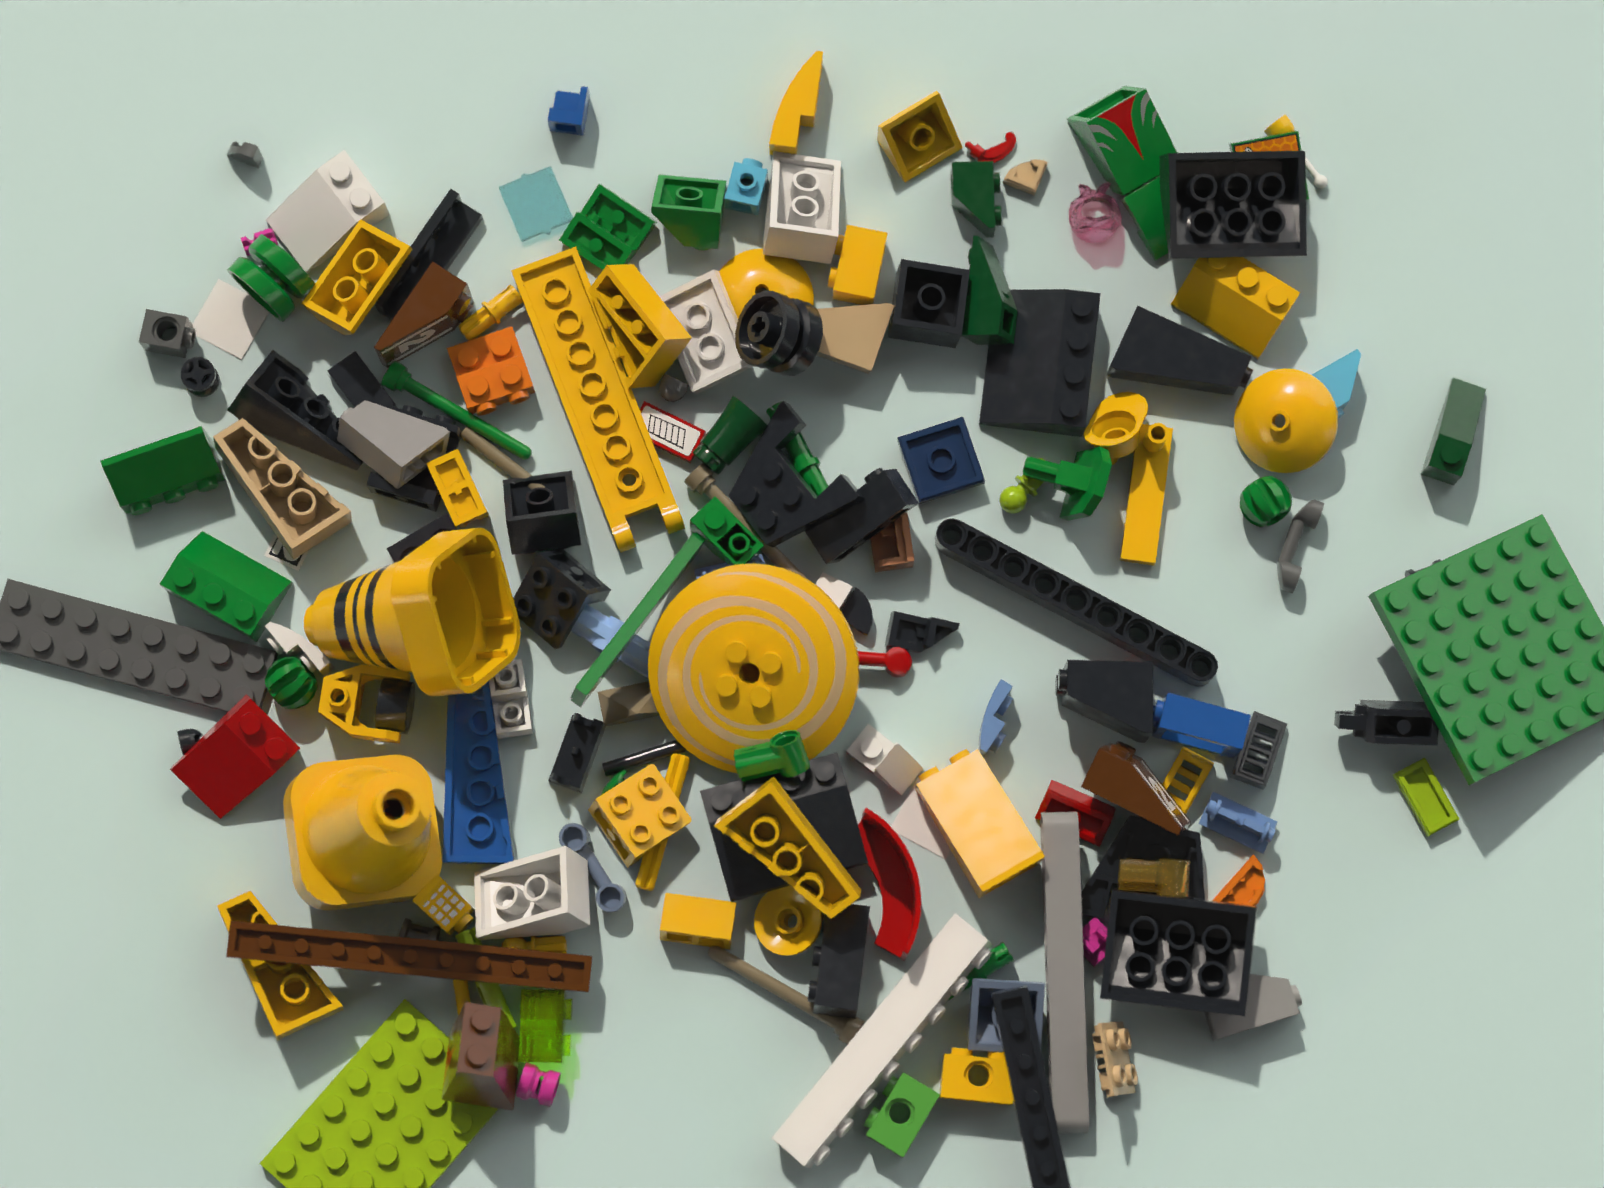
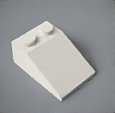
[266,150,390,274]
[763,151,841,264]
[474,846,590,940]

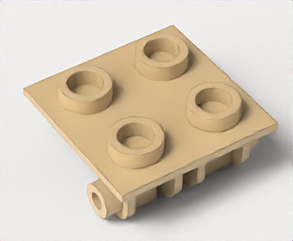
[1092,1022,1138,1098]

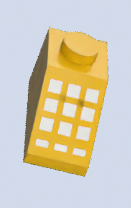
[412,874,475,936]

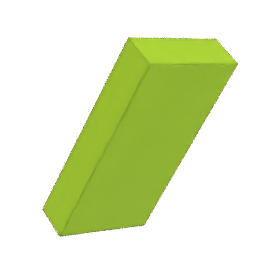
[1392,757,1460,837]

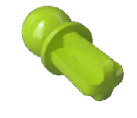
[999,458,1044,514]

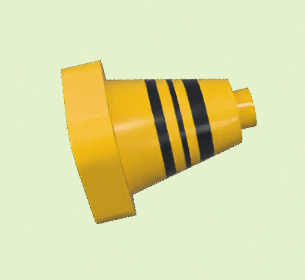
[304,528,521,696]

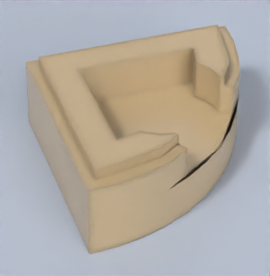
[1003,159,1048,196]

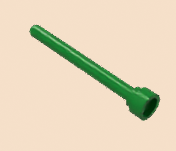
[381,361,532,460]

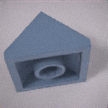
[968,978,1045,1052]

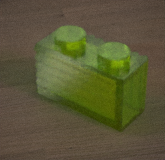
[519,989,573,1064]

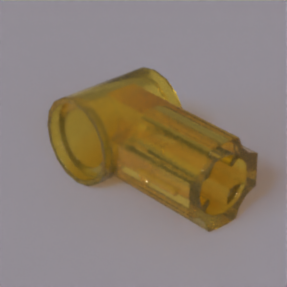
[1118,858,1190,897]

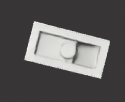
[846,724,923,796]

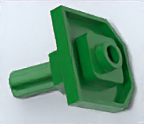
[1023,446,1112,521]

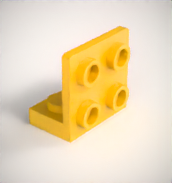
[588,764,692,868]

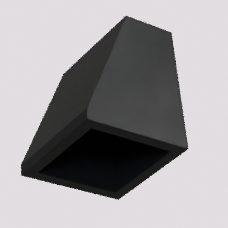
[1055,660,1153,743]

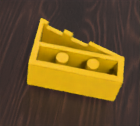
[589,264,692,389]

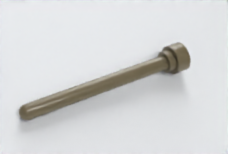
[684,463,809,580]
[708,946,865,1045]

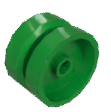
[227,234,315,322]

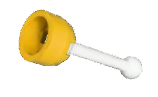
[1264,114,1328,189]

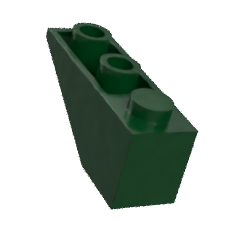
[962,235,1018,345]

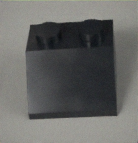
[503,471,581,555]

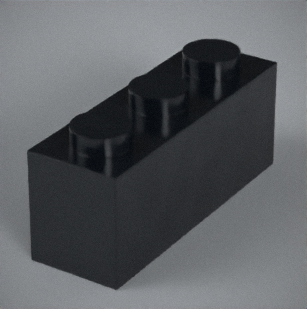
[805,468,919,564]
[807,904,870,1019]

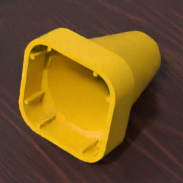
[283,755,442,911]

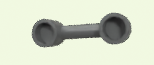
[1277,499,1324,594]

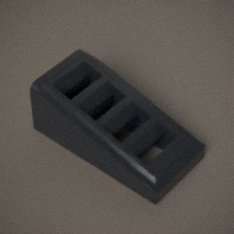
[1230,711,1287,790]

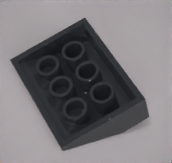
[1159,151,1307,259]
[979,289,1101,437]
[700,753,868,902]
[1100,890,1258,1016]

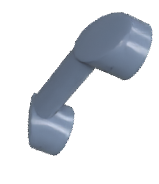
[559,823,627,912]

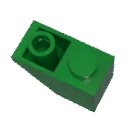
[690,496,764,565]

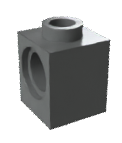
[139,309,196,358]

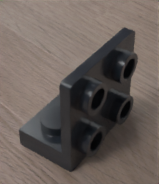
[513,549,611,649]

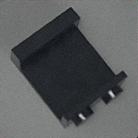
[366,405,461,512]

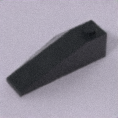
[227,350,364,470]

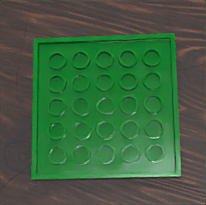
[1368,514,1604,785]

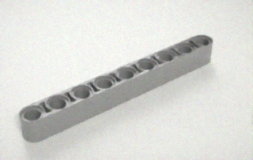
[1040,812,1089,1134]

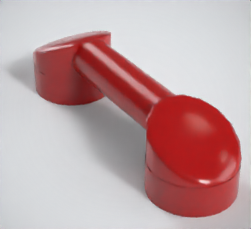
[858,647,912,677]

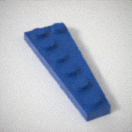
[442,681,514,864]

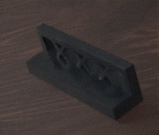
[375,188,483,320]

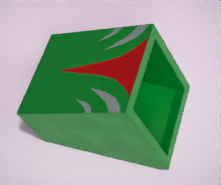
[1067,86,1177,196]

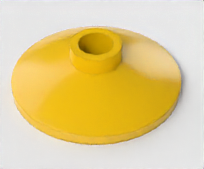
[754,885,823,956]

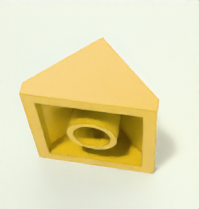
[877,91,963,182]

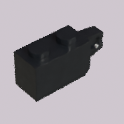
[1334,700,1439,746]

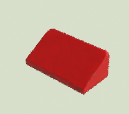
[1035,780,1116,847]

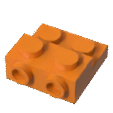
[447,326,535,416]

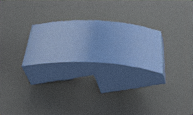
[978,679,1014,757]

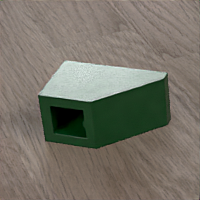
[950,161,1002,237]

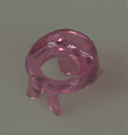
[1068,182,1122,243]

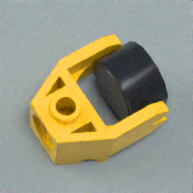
[318,664,415,744]

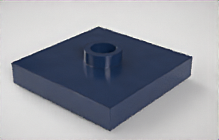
[897,417,985,504]

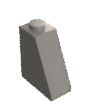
[337,400,450,489]
[1204,974,1302,1041]

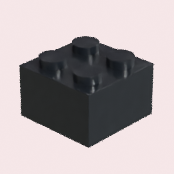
[888,259,970,348]

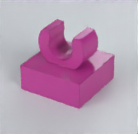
[1082,917,1108,967]

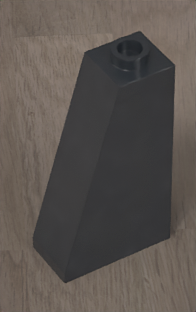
[1106,306,1253,396]

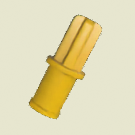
[459,284,523,340]

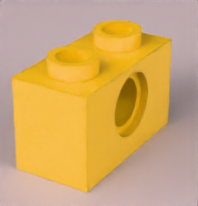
[939,1047,1013,1105]

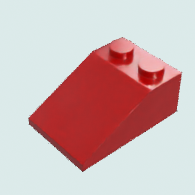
[170,694,300,819]

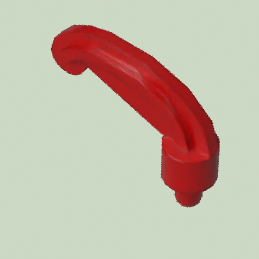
[965,132,1016,164]

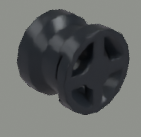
[181,357,220,397]

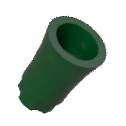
[693,396,768,475]

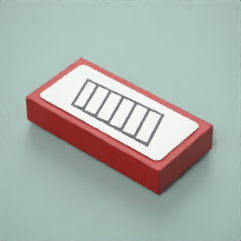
[640,401,706,464]

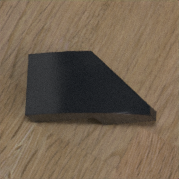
[884,611,960,653]

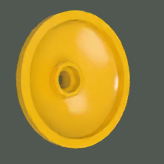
[719,248,814,318]
[1234,369,1338,473]

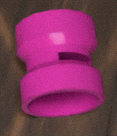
[516,1062,561,1107]

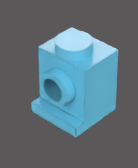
[724,158,768,216]

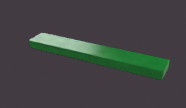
[571,532,706,707]

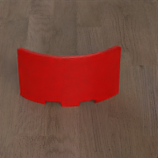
[858,807,921,961]

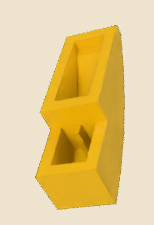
[769,51,823,155]

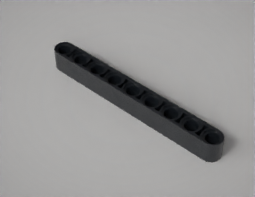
[935,518,1218,687]

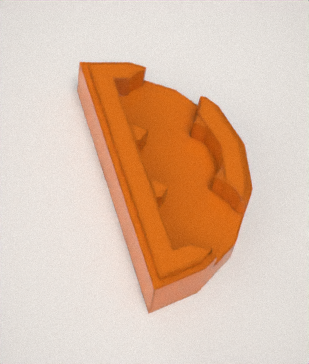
[1212,854,1265,906]

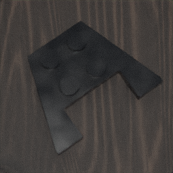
[728,401,865,547]
[1081,815,1205,919]

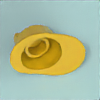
[1083,392,1148,465]

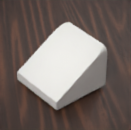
[815,572,853,610]

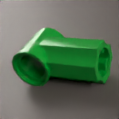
[734,730,810,781]

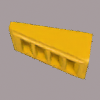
[1162,746,1214,814]

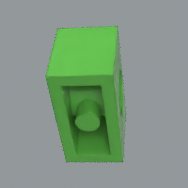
[863,1072,940,1158]

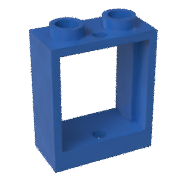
[1151,693,1251,759]

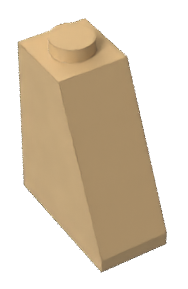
[817,303,894,374]

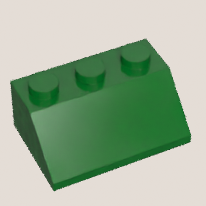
[100,426,226,515]
[160,531,293,642]

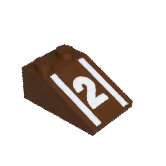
[374,262,474,368]
[1081,741,1191,835]

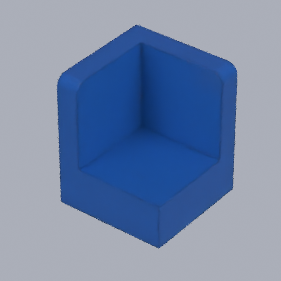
[548,86,590,136]

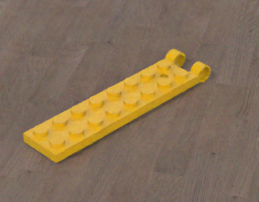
[511,246,685,553]

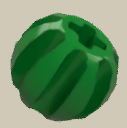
[1240,476,1292,528]
[265,657,318,709]

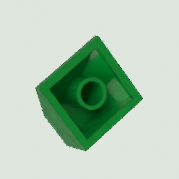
[651,174,726,251]

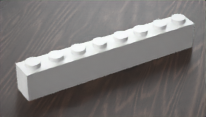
[772,913,993,1168]

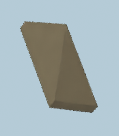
[598,681,660,726]

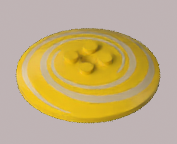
[648,563,860,774]

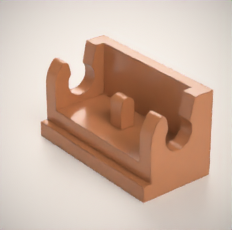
[870,513,914,572]

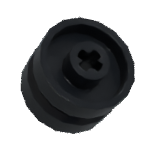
[735,290,823,376]

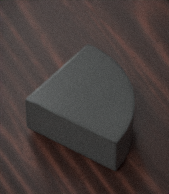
[227,142,263,169]

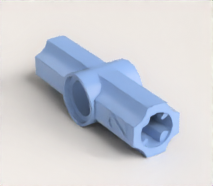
[571,605,651,678]

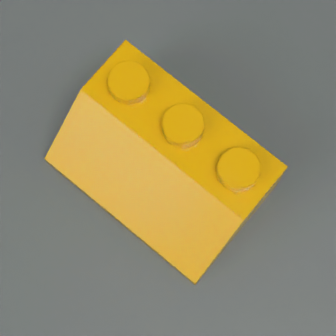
[301,219,413,335]
[1171,257,1300,359]

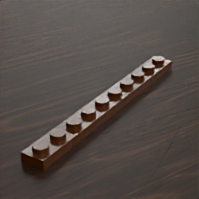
[226,921,592,993]

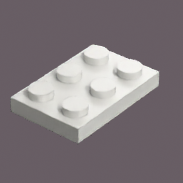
[659,269,753,394]

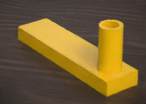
[1120,423,1173,566]

